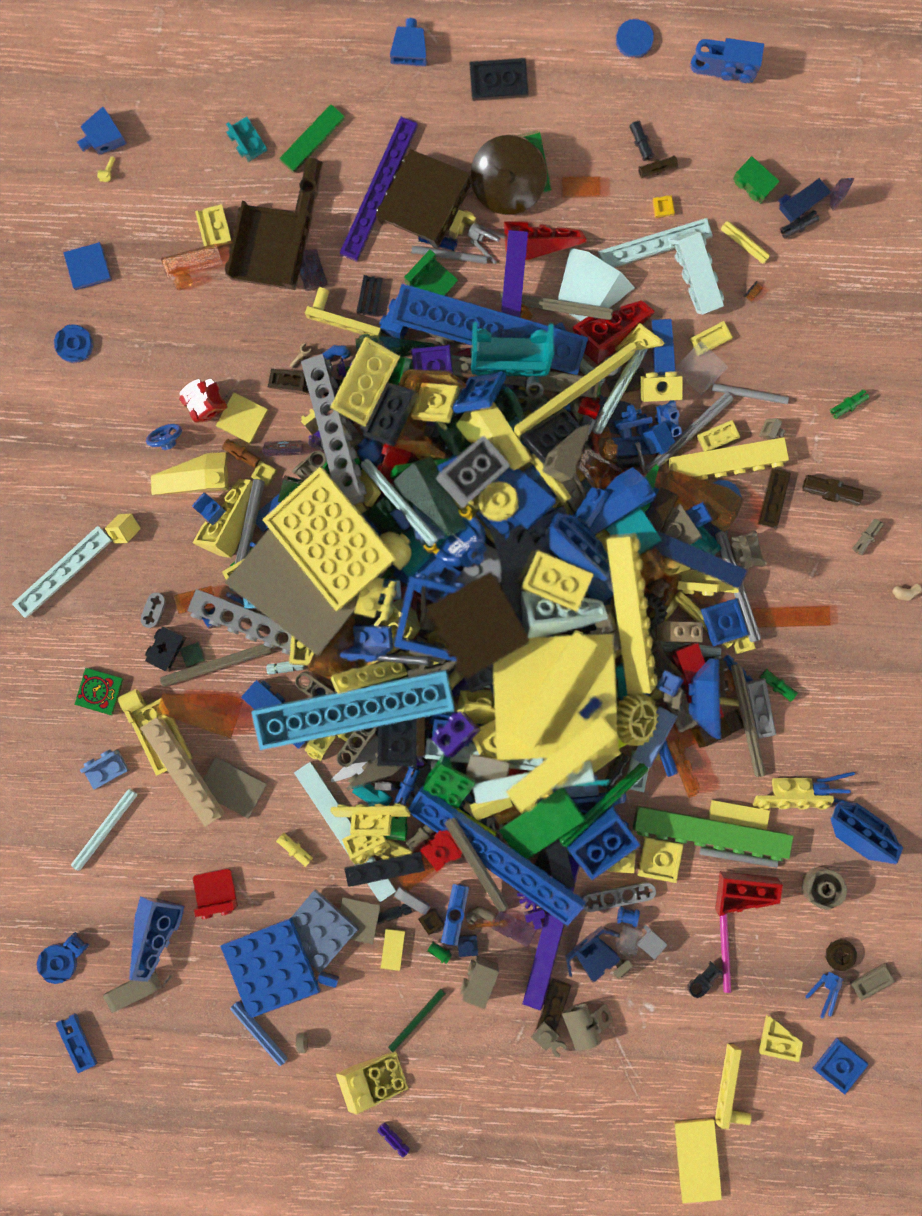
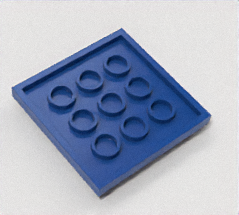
[220,918,321,1018]

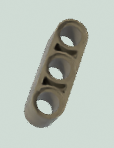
[103,970,163,1013]

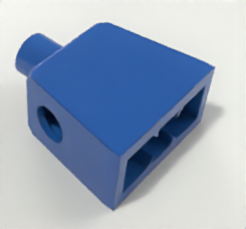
[390,18,427,66]
[77,106,127,155]

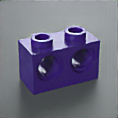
[432,711,481,758]

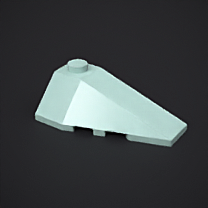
[521,591,608,638]

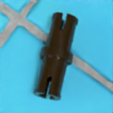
[638,155,678,179]

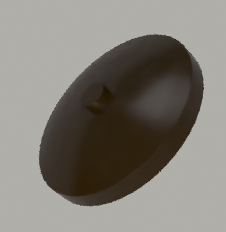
[471,134,547,215]

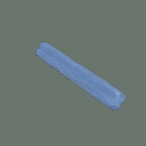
[230,1001,288,1066]

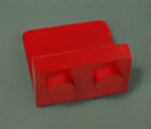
[193,868,238,919]

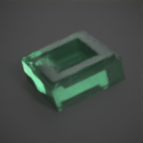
[180,642,205,667]

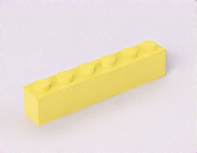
[668,437,789,485]
[512,631,598,748]
[506,715,617,812]

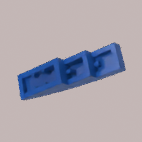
[652,319,675,391]

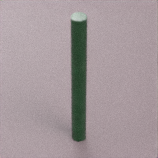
[388,988,446,1053]

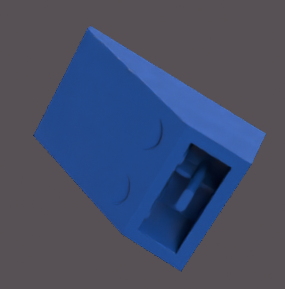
[393,555,461,602]

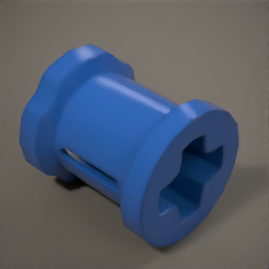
[617,906,640,927]
[63,932,89,958]

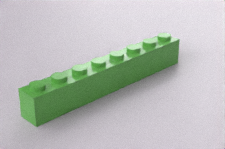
[633,806,793,861]

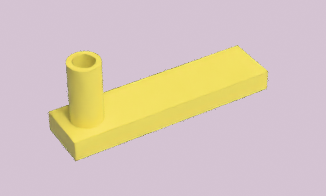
[305,287,382,340]
[714,1044,751,1129]

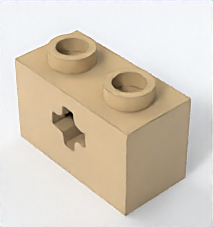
[657,621,703,642]

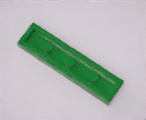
[279,104,345,173]

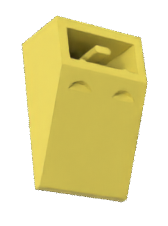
[336,1051,408,1114]

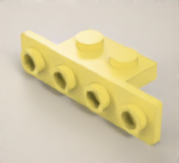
[661,570,739,596]
[331,661,408,694]
[753,778,834,810]
[330,804,410,836]

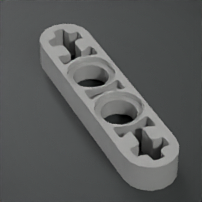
[581,882,656,912]

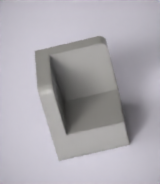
[638,925,667,960]

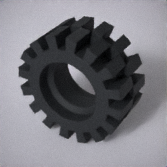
[644,592,668,630]

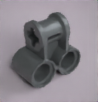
[511,376,550,413]

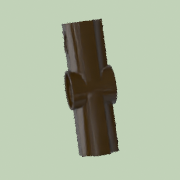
[295,158,323,216]
[802,475,864,506]

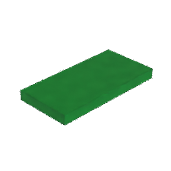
[499,787,586,859]

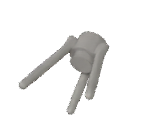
[467,223,505,264]

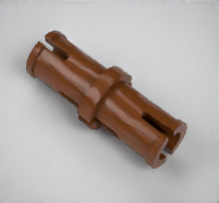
[222,439,261,468]

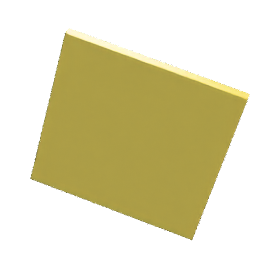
[493,634,618,760]

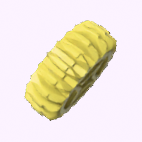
[616,693,659,746]

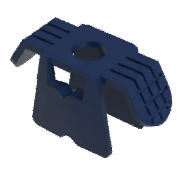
[565,926,620,982]

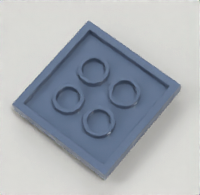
[291,889,359,973]

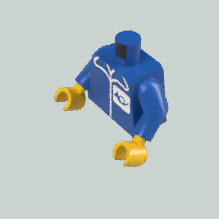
[424,505,487,568]

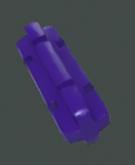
[377,1122,410,1158]

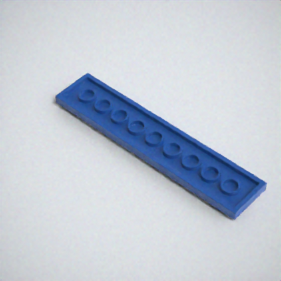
[391,284,588,375]
[408,786,586,926]

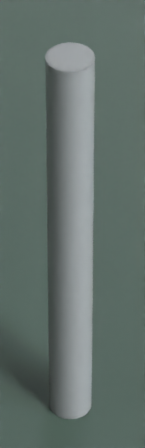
[411,246,488,264]
[712,383,789,404]
[700,847,778,868]

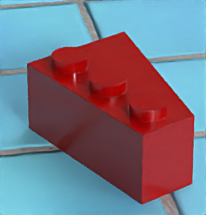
[715,871,783,916]

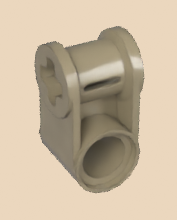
[292,451,327,480]

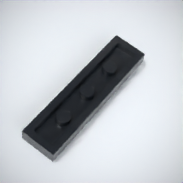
[344,851,425,887]

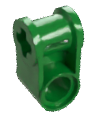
[386,802,408,841]

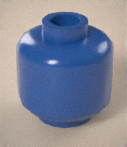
[357,438,384,466]

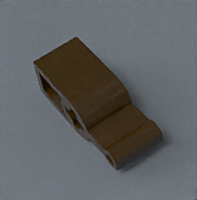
[692,709,744,748]

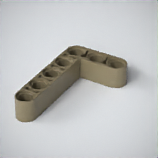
[295,671,378,767]

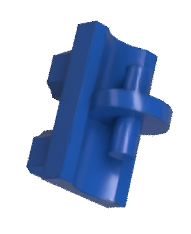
[655,400,682,438]
[613,405,653,438]

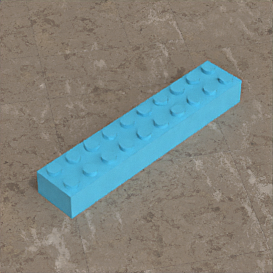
[251,669,455,750]

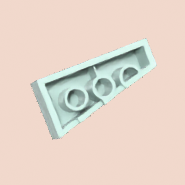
[669,231,724,315]

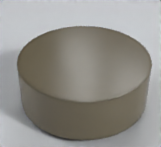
[296,1032,308,1053]

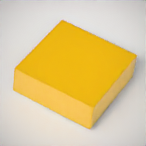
[652,195,675,218]

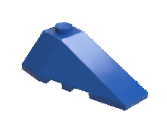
[585,467,656,535]
[129,896,185,982]

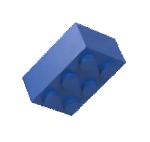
[567,807,640,880]

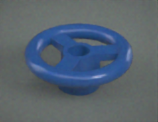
[146,424,182,450]

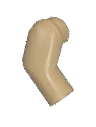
[892,584,922,601]

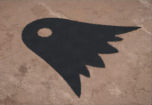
[489,524,564,616]

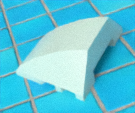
[558,248,635,321]

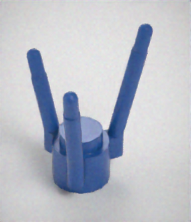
[812,772,855,803]
[805,972,844,1019]

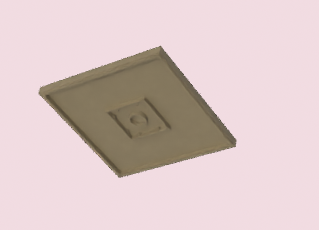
[225,529,392,656]

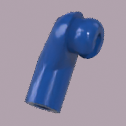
[322,345,351,360]

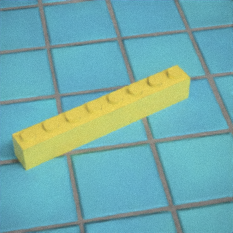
[607,533,657,694]

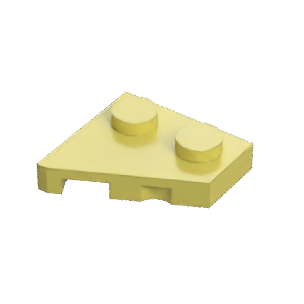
[759,1015,803,1062]

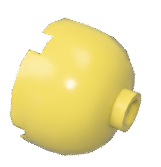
[379,532,411,570]

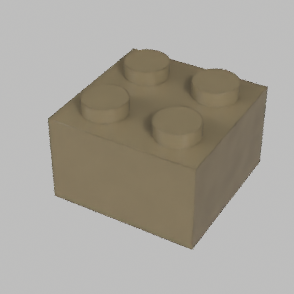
[460,956,499,1009]

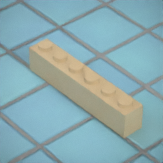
[140,715,225,827]

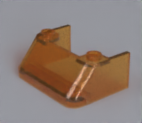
[395,369,467,458]

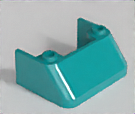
[471,322,554,377]

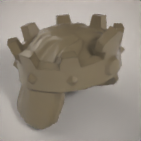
[731,531,767,569]

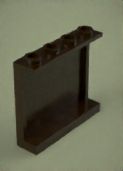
[375,149,474,249]
[225,200,312,290]
[425,571,530,678]

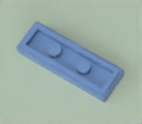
[632,706,678,768]

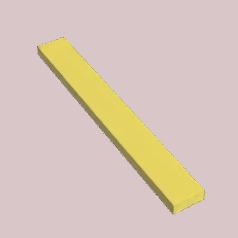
[514,342,637,439]

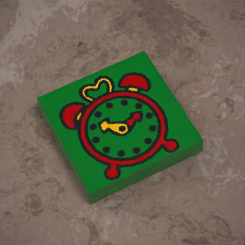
[74,668,124,716]

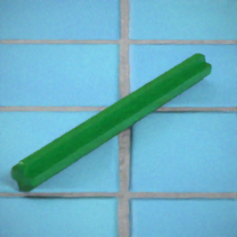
[559,763,648,848]

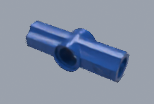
[441,883,469,946]

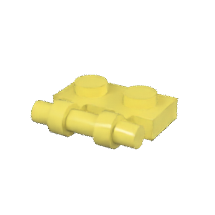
[354,577,397,621]

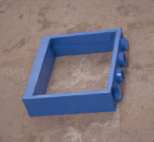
[394,573,467,661]

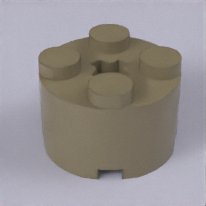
[802,867,847,910]

